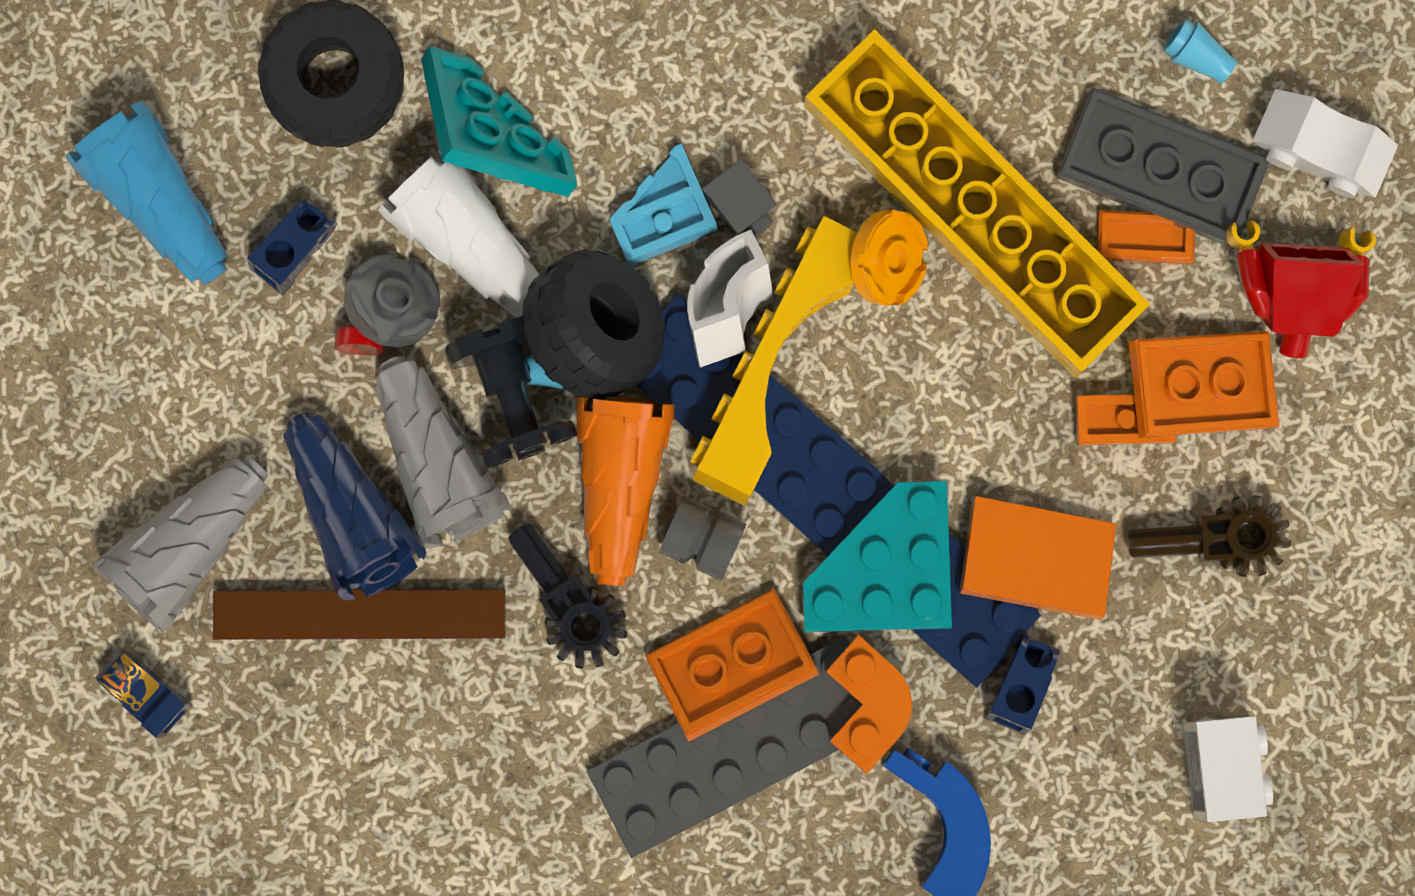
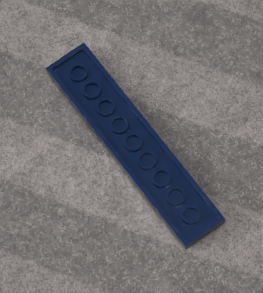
[635,293,1041,688]

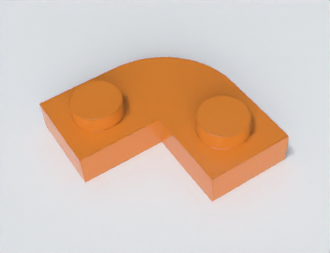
[826,635,912,774]

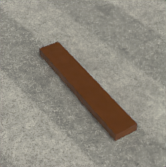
[213,590,506,640]

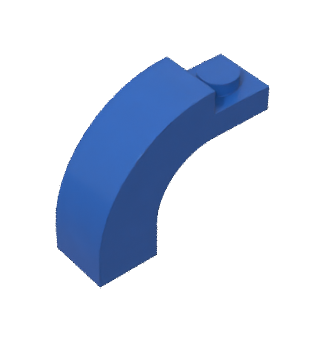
[882,747,991,896]

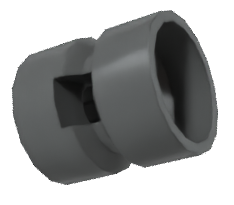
[659,496,747,581]

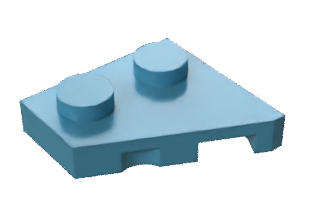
[609,144,718,266]

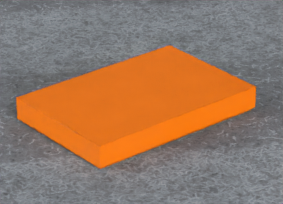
[1129,331,1280,438]
[959,496,1117,620]
[645,589,819,742]

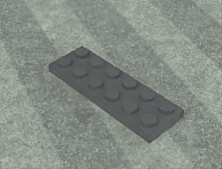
[586,636,862,858]

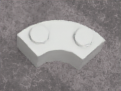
[1253,89,1398,199]
[687,230,774,367]

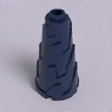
[283,412,427,600]

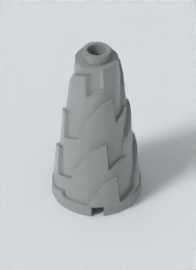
[374,356,511,549]
[92,456,268,633]

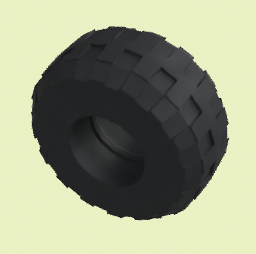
[258,0,405,148]
[522,250,665,400]

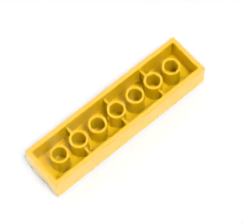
[804,29,1151,379]

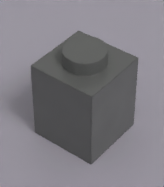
[703,159,777,238]

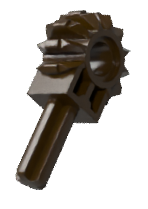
[1127,495,1291,577]

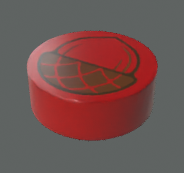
[334,326,383,355]

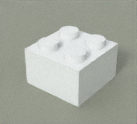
[1183,716,1273,822]

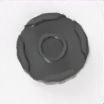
[343,253,440,348]

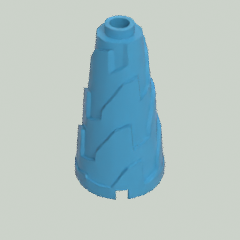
[66,100,228,286]

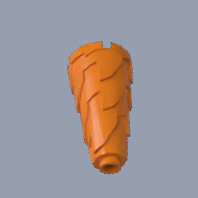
[576,396,675,586]

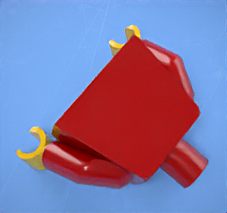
[1226,220,1376,359]

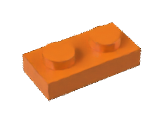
[1075,395,1176,446]

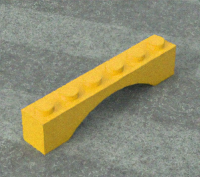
[690,216,857,506]

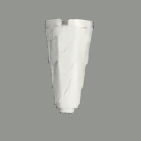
[378,150,539,318]

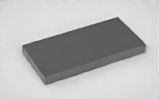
[1056,87,1270,249]

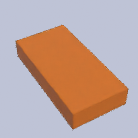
[1097,210,1195,264]

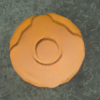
[850,209,928,306]

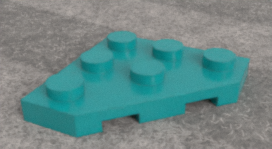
[421,46,578,197]
[803,481,952,632]

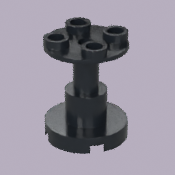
[445,317,577,468]

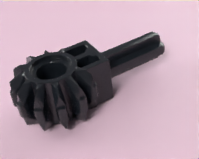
[508,523,628,669]

